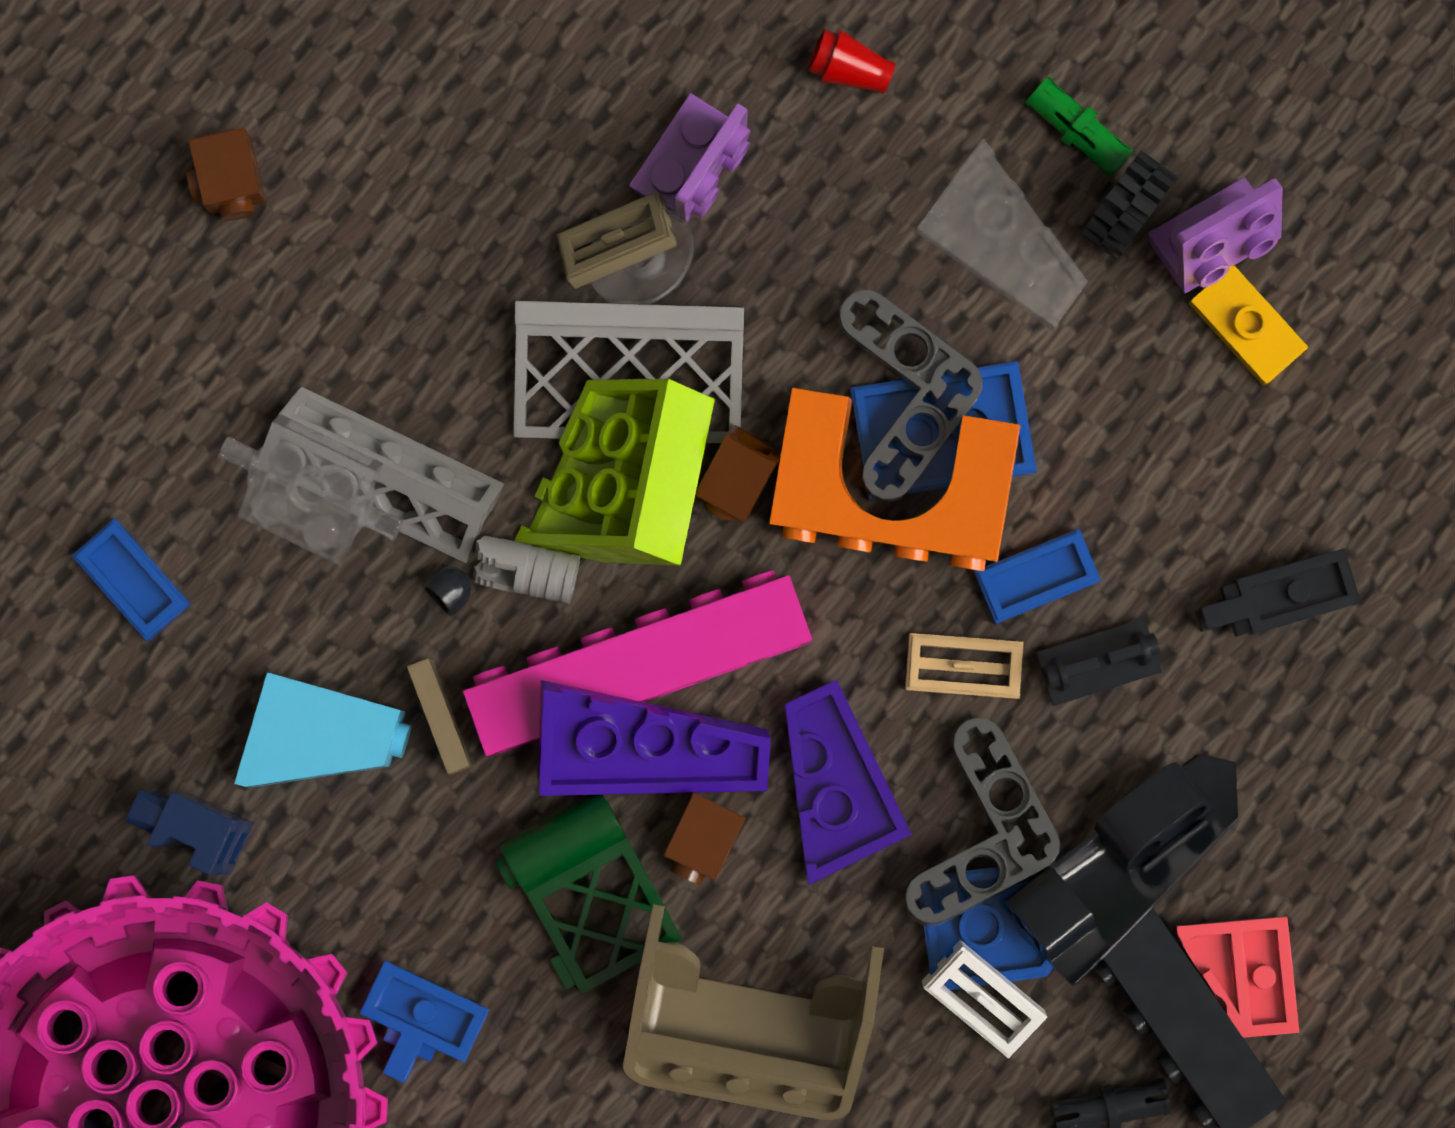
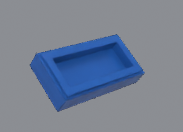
[72,518,191,642]
[973,529,1101,624]

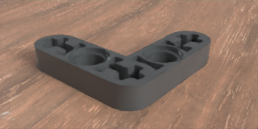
[839,290,983,502]
[905,718,1060,927]

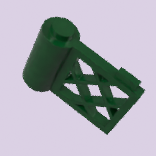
[494,794,682,994]

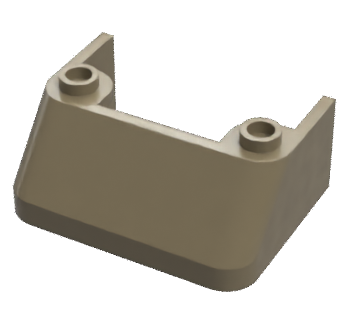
[623,904,884,1120]

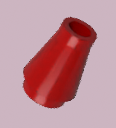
[808,28,895,94]

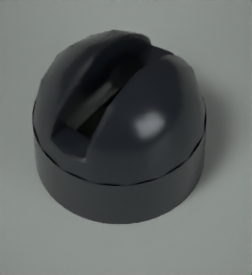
[422,566,471,616]

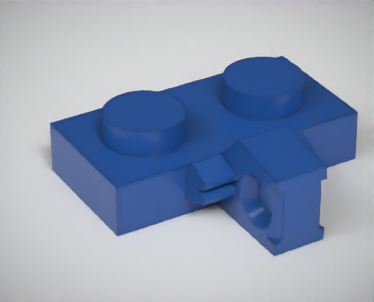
[360,961,490,1083]

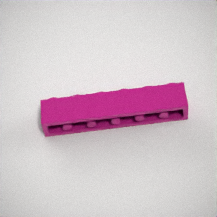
[463,570,813,757]

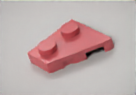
[1174,916,1299,1038]

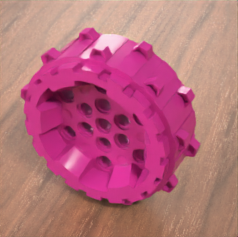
[0,875,388,1128]

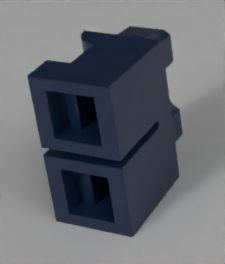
[126,789,255,875]

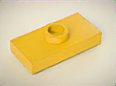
[1188,265,1309,387]

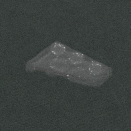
[916,138,1088,331]

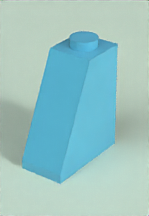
[234,672,411,787]

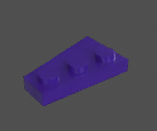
[785,679,912,885]

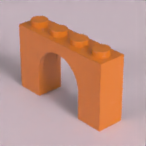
[769,388,1021,571]

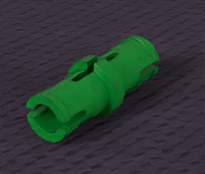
[1025,76,1133,178]

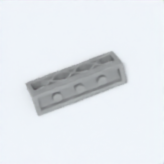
[262,387,504,563]

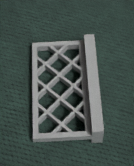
[514,301,744,443]

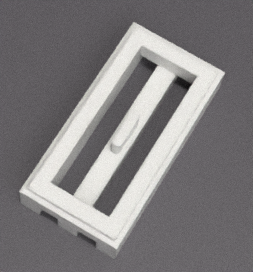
[922,940,1047,1059]

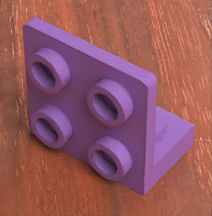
[629,93,751,225]
[1148,177,1283,294]

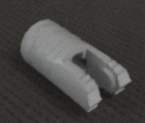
[473,536,580,605]

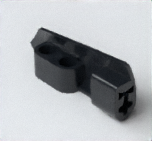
[1003,755,1238,986]

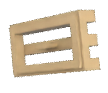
[905,633,1023,699]

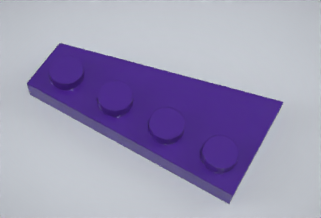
[537,680,771,796]

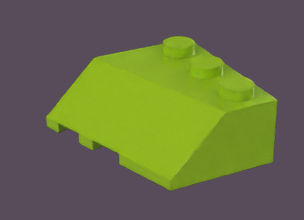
[515,379,715,566]

